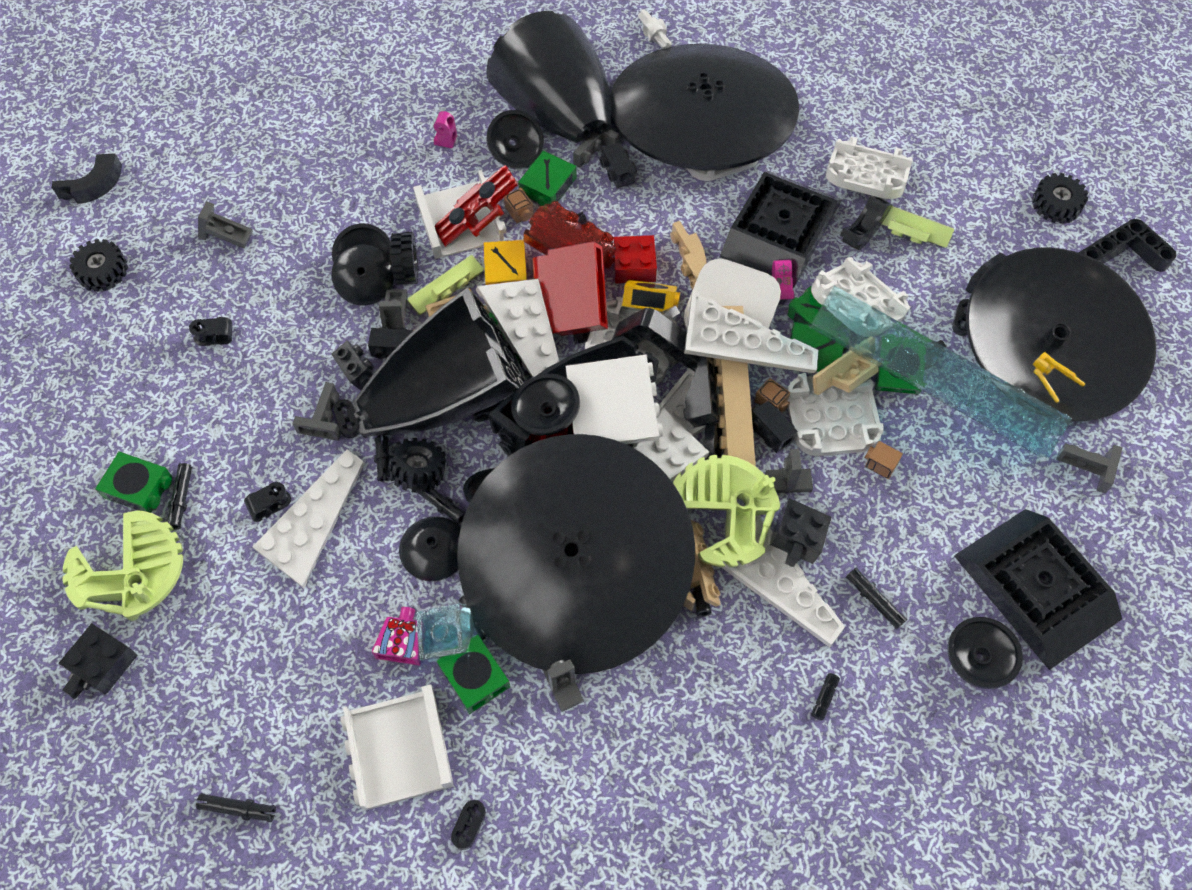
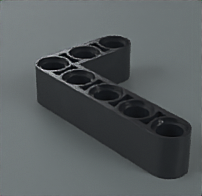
[1078,219,1177,272]
[612,308,718,375]

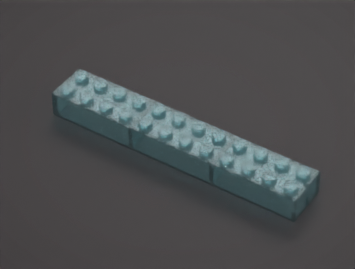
[809,285,1072,458]

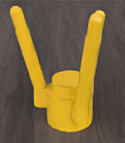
[1032,352,1085,403]

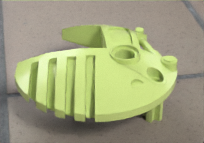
[673,455,780,567]
[62,510,183,621]

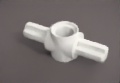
[638,9,672,49]

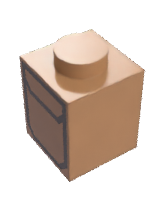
[504,188,534,224]
[754,378,791,413]
[864,441,903,479]

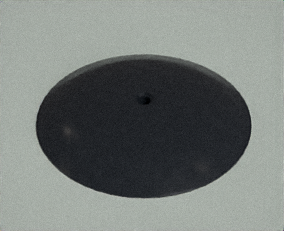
[966,247,1156,422]

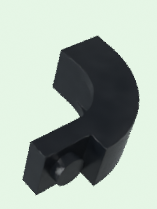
[51,153,122,204]
[840,196,893,251]

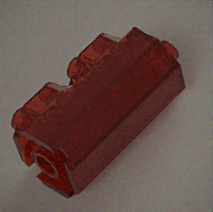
[523,201,617,270]

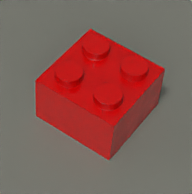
[613,235,657,284]

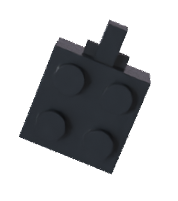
[770,498,832,567]
[58,623,138,699]

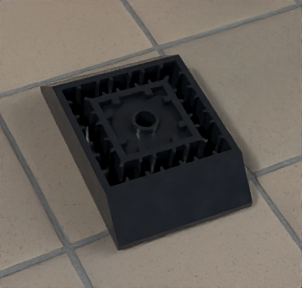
[720,171,842,288]
[954,509,1122,670]

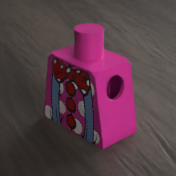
[372,607,423,666]

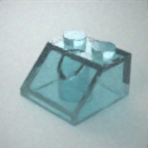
[416,603,474,661]

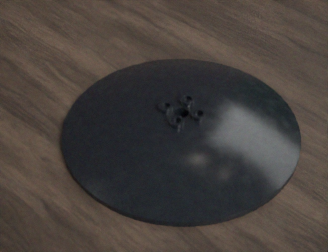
[610,44,799,170]
[457,434,695,674]

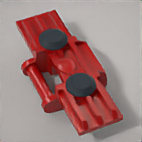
[434,165,518,247]

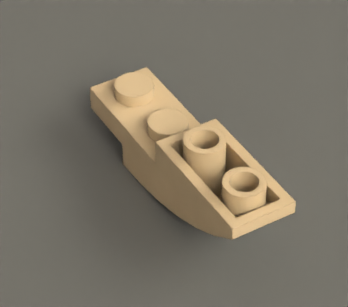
[670,221,707,290]

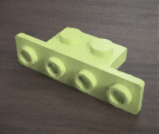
[882,206,954,248]
[408,255,484,315]

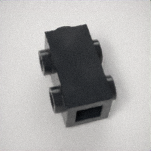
[599,142,637,189]
[368,327,413,359]
[331,341,375,390]
[751,400,798,453]

